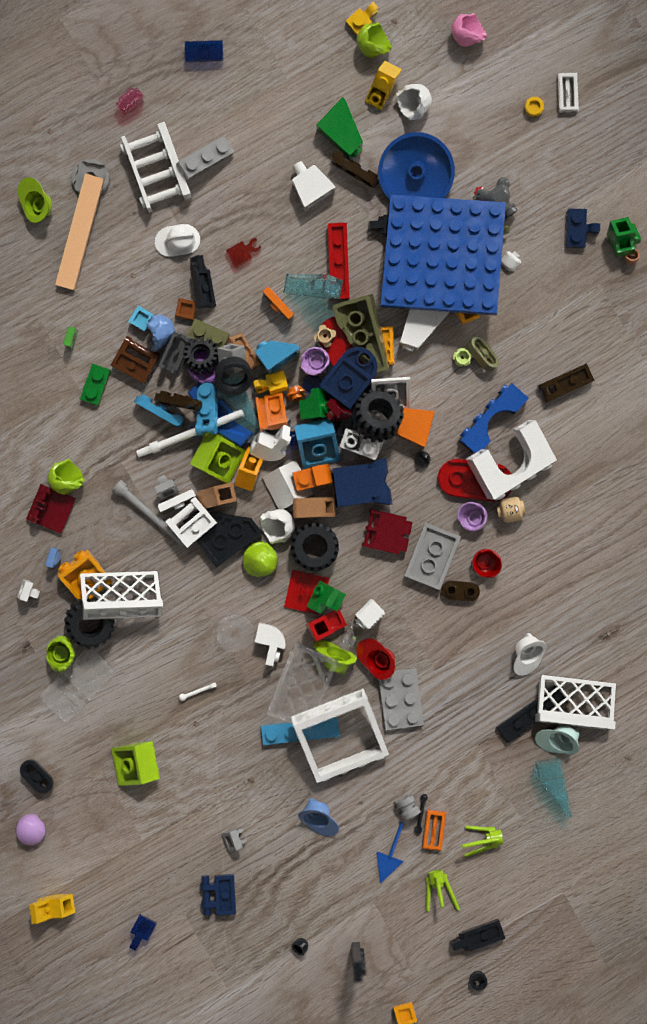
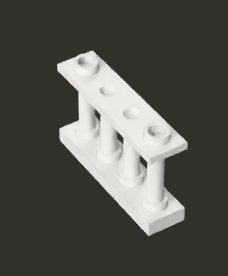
[120,122,192,213]

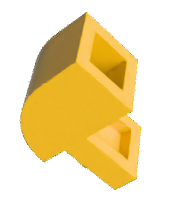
[29,894,75,924]

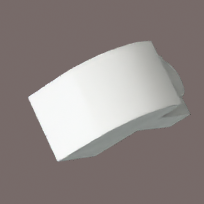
[249,425,291,461]
[255,623,286,666]

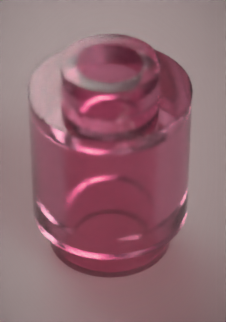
[115,87,144,115]

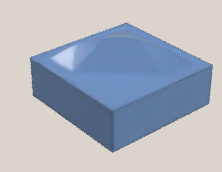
[45,547,61,568]

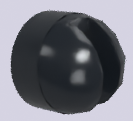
[415,451,431,467]
[292,938,309,956]

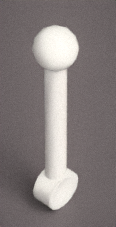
[179,682,217,701]

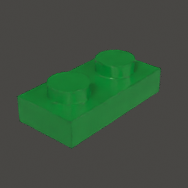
[80,363,111,406]

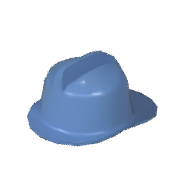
[298,798,339,836]

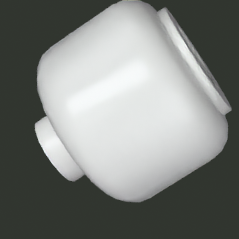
[501,251,521,272]

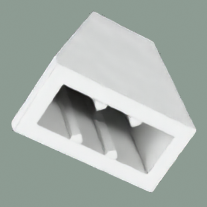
[399,309,449,352]

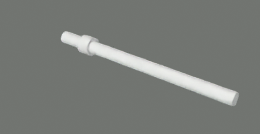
[136,409,244,458]

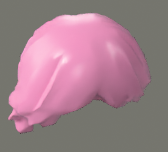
[451,13,487,47]

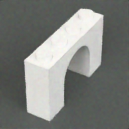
[466,420,557,501]

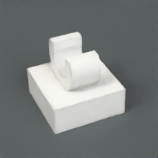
[17,579,40,602]

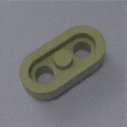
[467,336,499,371]

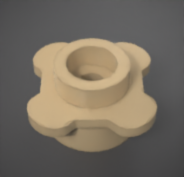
[314,325,336,347]

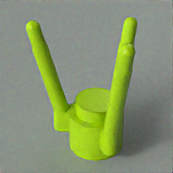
[461,825,503,857]
[426,870,460,912]

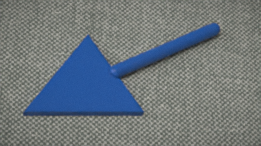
[377,822,404,884]

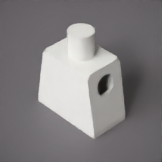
[292,161,335,211]

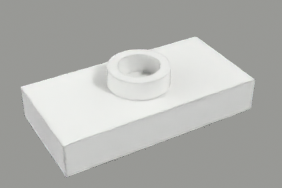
[158,489,197,513]

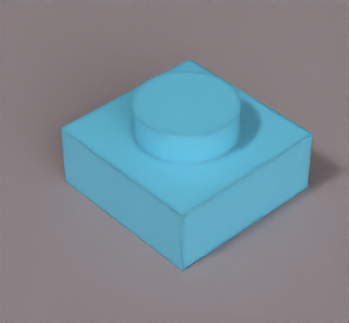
[128,305,154,332]

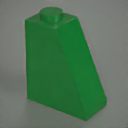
[316,97,363,160]

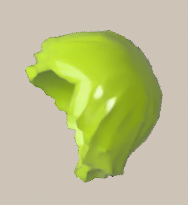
[356,22,392,58]
[47,459,85,495]
[243,541,279,577]
[46,636,75,673]

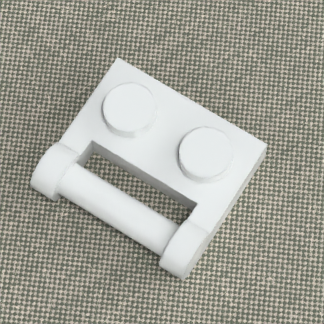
[165,497,217,548]

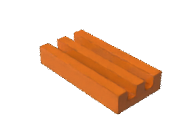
[422,809,446,851]

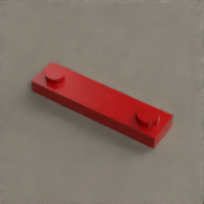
[328,222,350,300]

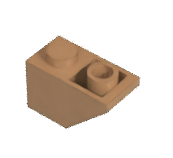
[196,482,238,509]
[293,497,336,518]

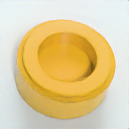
[524,97,544,117]

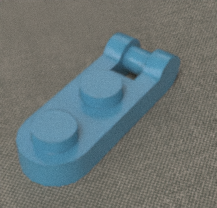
[195,382,218,436]
[134,394,184,427]

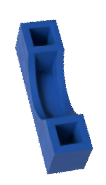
[459,383,529,454]

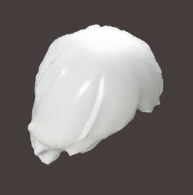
[396,84,432,120]
[259,509,295,544]

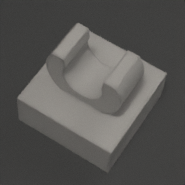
[155,475,179,500]
[221,829,247,851]

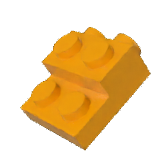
[57,549,113,600]

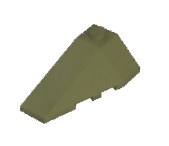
[332,294,389,373]

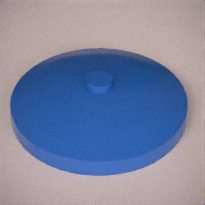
[378,132,455,199]

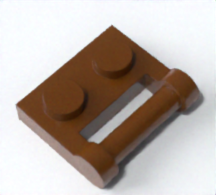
[111,336,161,384]

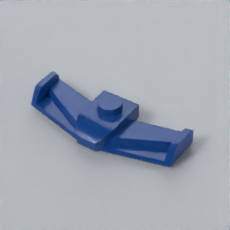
[188,383,255,447]

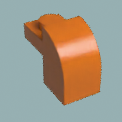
[292,464,334,491]

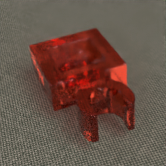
[226,238,261,268]

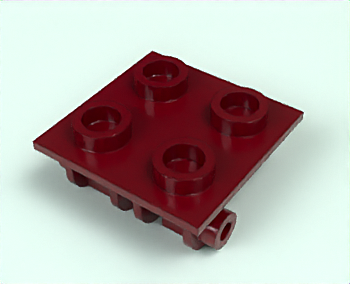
[26,484,76,534]

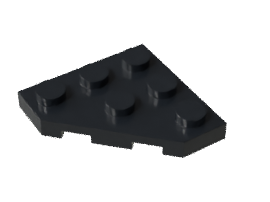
[182,510,263,568]

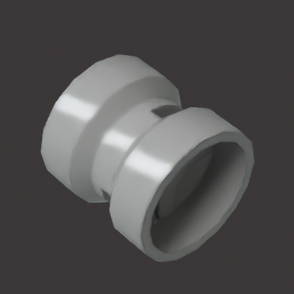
[395,794,421,820]

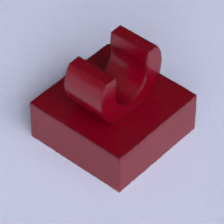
[326,399,352,422]

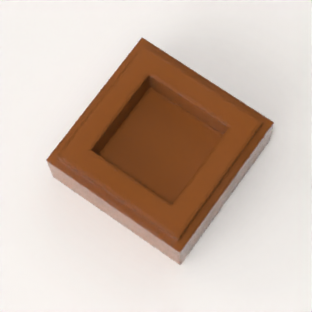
[175,298,197,321]

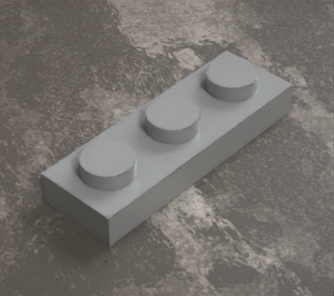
[176,136,234,180]

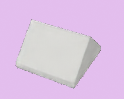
[370,377,410,412]
[262,460,313,509]

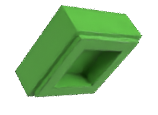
[63,326,78,349]

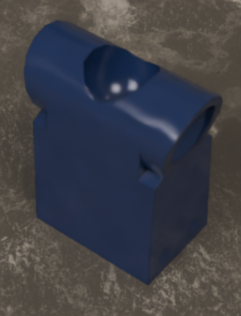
[332,457,393,508]

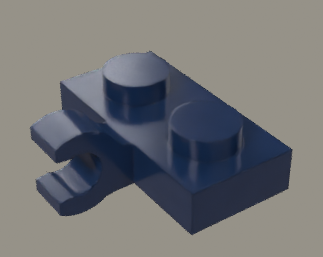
[566,208,600,248]

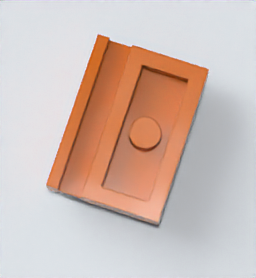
[255,392,288,432]

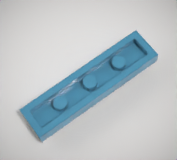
[261,717,340,745]

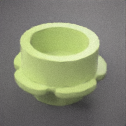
[453,348,472,367]

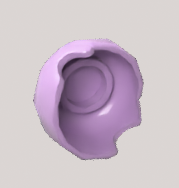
[301,347,330,376]
[457,502,488,532]
[16,814,46,846]

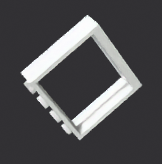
[291,689,389,783]

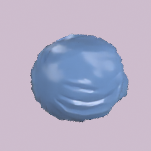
[147,315,175,352]

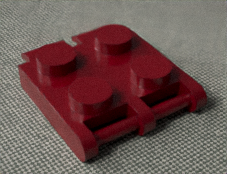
[361,509,413,554]

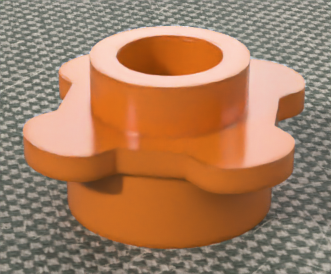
[287,386,306,402]

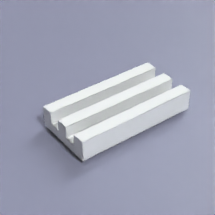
[557,73,579,113]

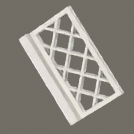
[80,571,163,620]
[535,675,616,730]

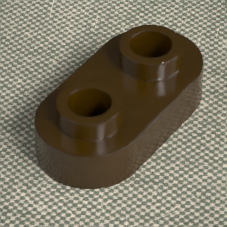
[441,581,480,601]

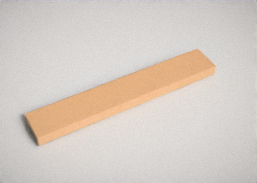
[55,174,104,290]

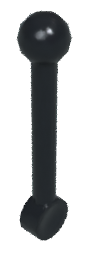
[414,794,428,834]

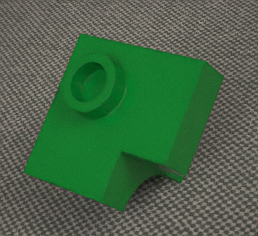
[607,217,641,257]
[299,388,332,420]
[307,581,346,614]

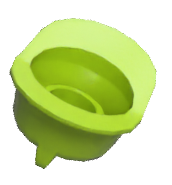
[17,177,52,223]
[313,639,357,675]

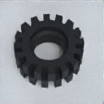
[183,337,219,375]

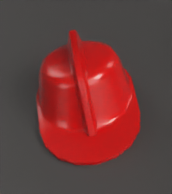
[356,638,395,680]

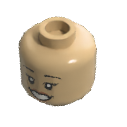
[496,497,525,523]

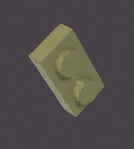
[187,319,230,348]

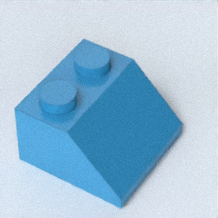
[255,340,300,374]
[294,419,341,469]

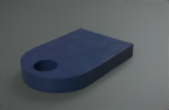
[319,347,377,409]

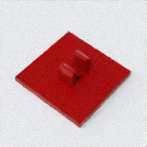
[284,570,330,615]

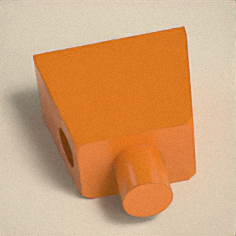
[396,408,435,448]

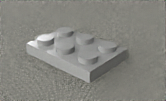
[404,523,461,590]
[379,668,424,730]

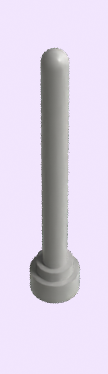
[112,480,185,547]

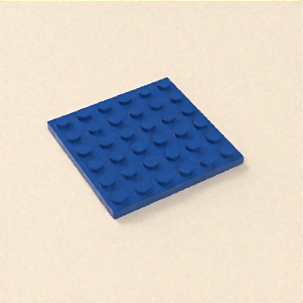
[381,195,506,316]

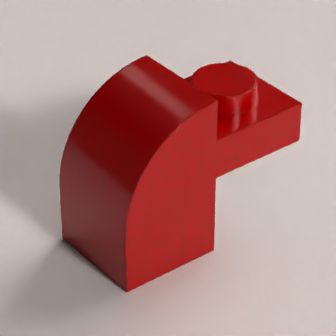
[306,609,347,642]

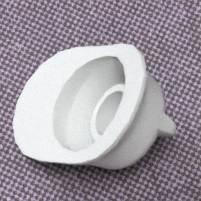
[155,224,200,257]
[513,633,547,676]

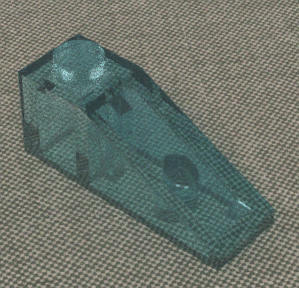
[283,274,343,299]
[216,373,260,430]
[533,757,572,818]

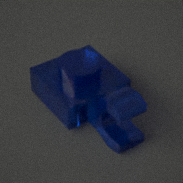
[129,914,157,951]

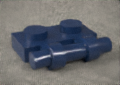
[200,874,236,915]

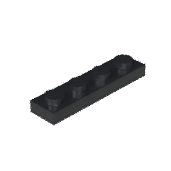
[352,942,366,983]

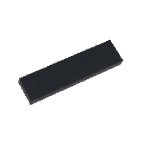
[496,683,567,743]

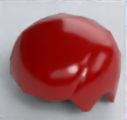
[472,549,502,578]

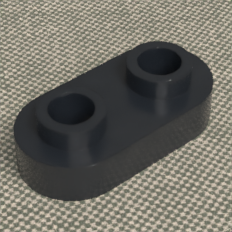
[20,759,54,793]

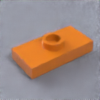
[263,287,294,322]

